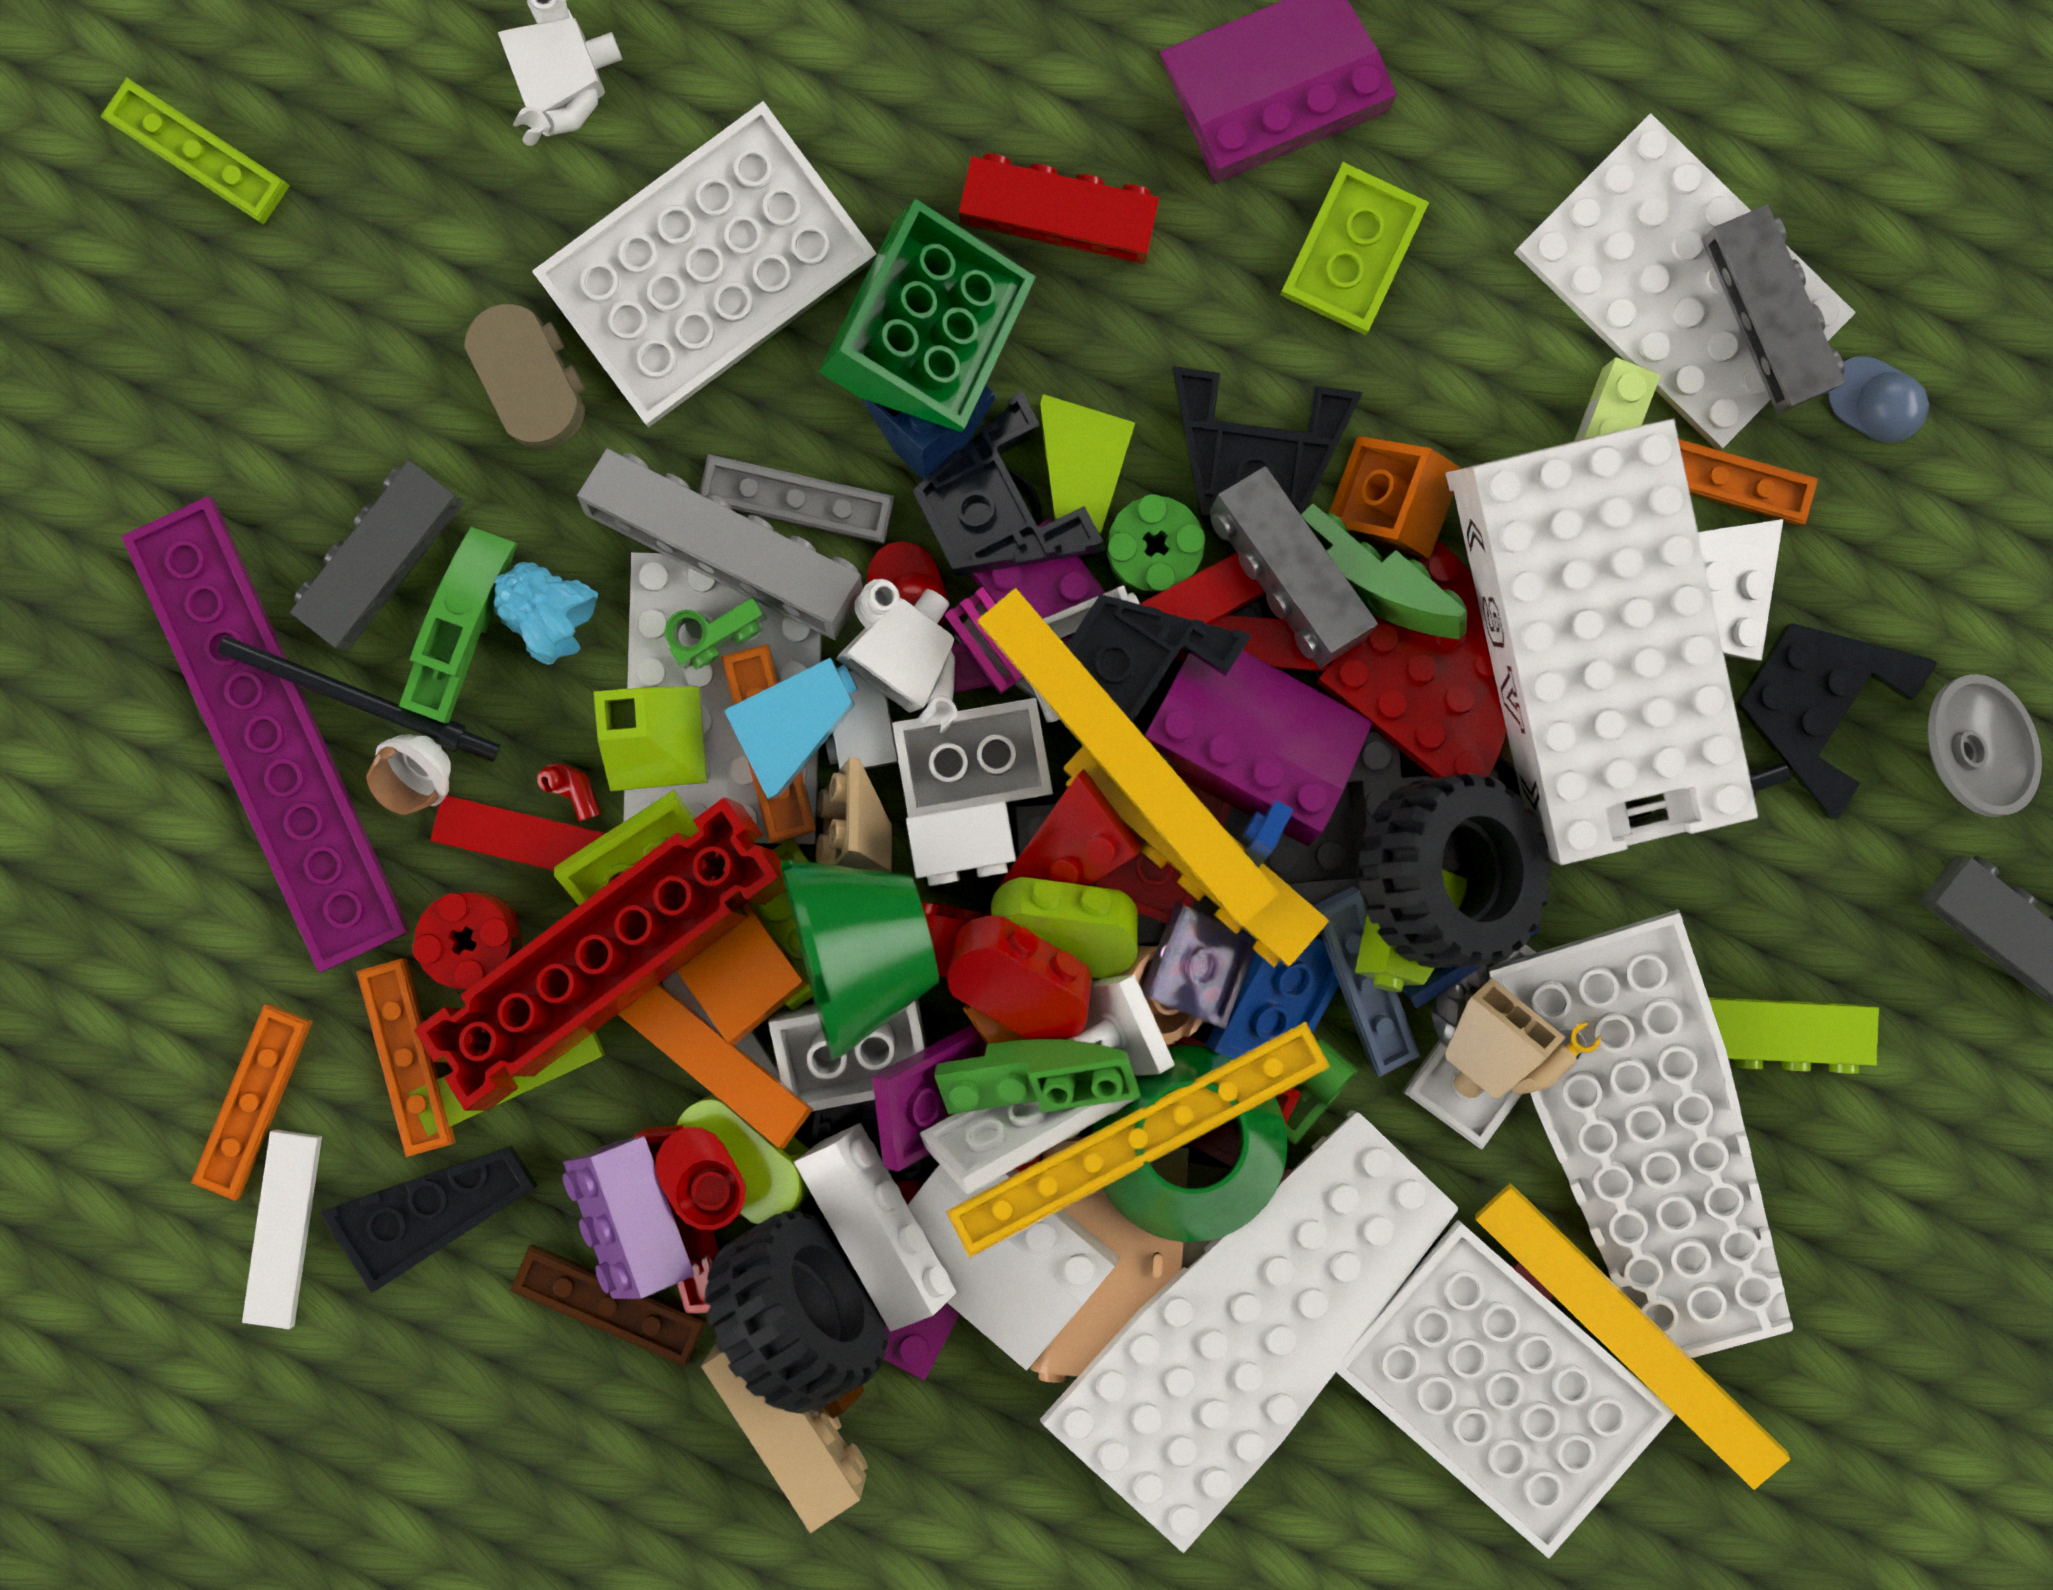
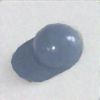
[1828,356,1930,444]

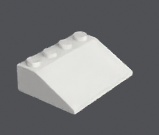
[907,1165,1120,1371]

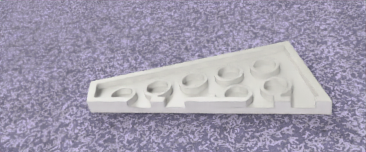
[1698,519,1783,661]

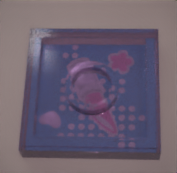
[1141,903,1257,1029]

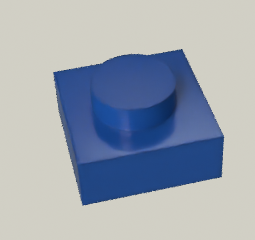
[1242,800,1294,867]

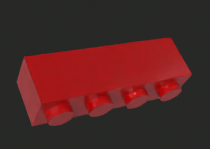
[959,153,1160,265]

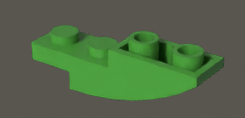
[1301,504,1467,639]
[399,527,518,723]
[934,1039,1140,1114]

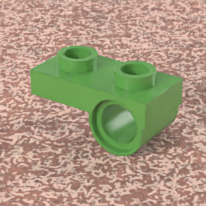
[665,598,768,670]
[1286,1039,1359,1144]

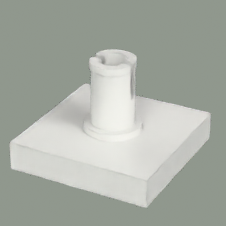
[1068,975,1175,1076]

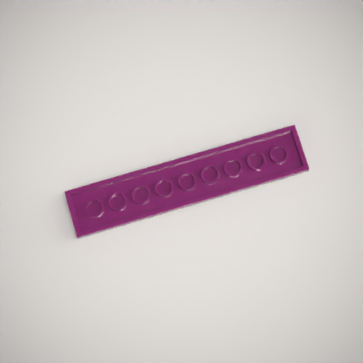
[121,496,411,973]

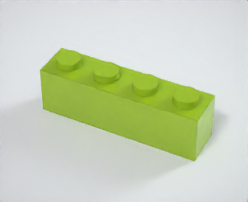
[1708,997,1879,1074]

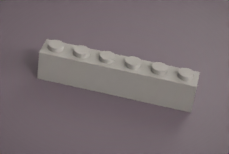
[577,449,863,640]

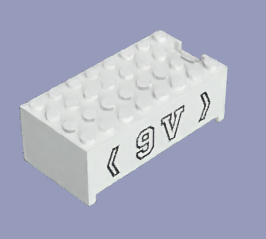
[1446,419,1758,865]

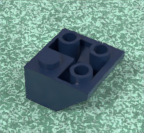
[861,385,995,479]

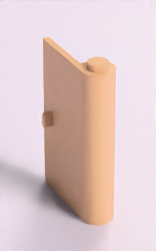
[1029,1136,1189,1383]

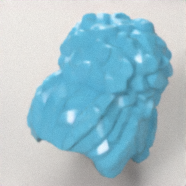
[494,562,598,665]

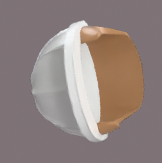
[366,734,451,816]

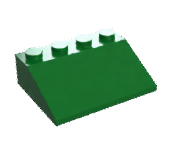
[818,198,1036,432]

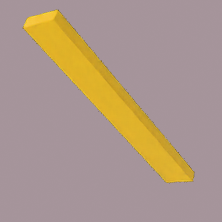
[977,588,1280,927]
[946,1022,1330,1258]
[1475,1183,1790,1490]

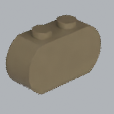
[464,304,586,450]

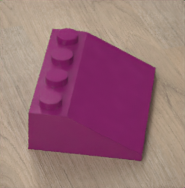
[1159,0,1397,184]
[1144,651,1372,847]

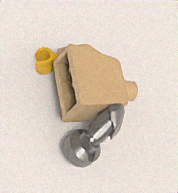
[1432,966,1601,1099]

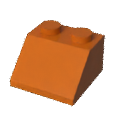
[1329,436,1461,559]

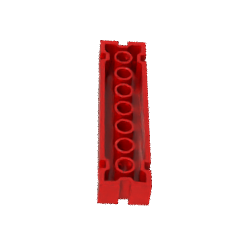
[414,797,785,1111]

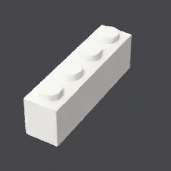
[794,1123,957,1332]

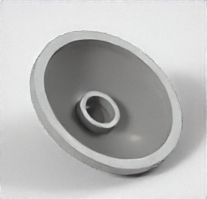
[1927,674,2042,817]

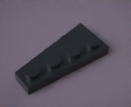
[319,1145,538,1294]

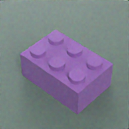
[563,1136,695,1299]

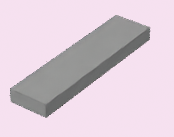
[699,454,895,545]

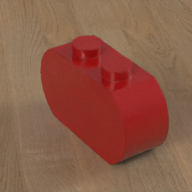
[947,916,1093,1040]

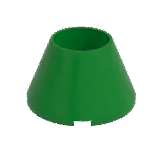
[780,859,939,1059]
[1092,1045,1287,1242]

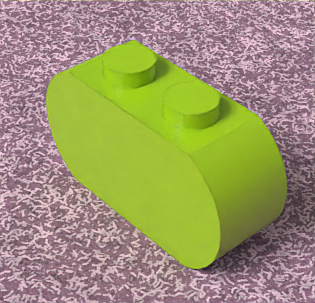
[991,877,1138,979]
[677,1093,811,1224]

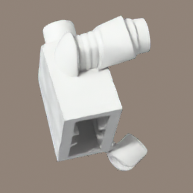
[498,0,623,146]
[836,579,958,733]

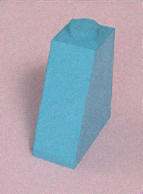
[724,658,858,800]

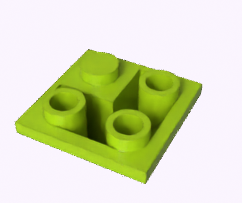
[594,686,708,791]

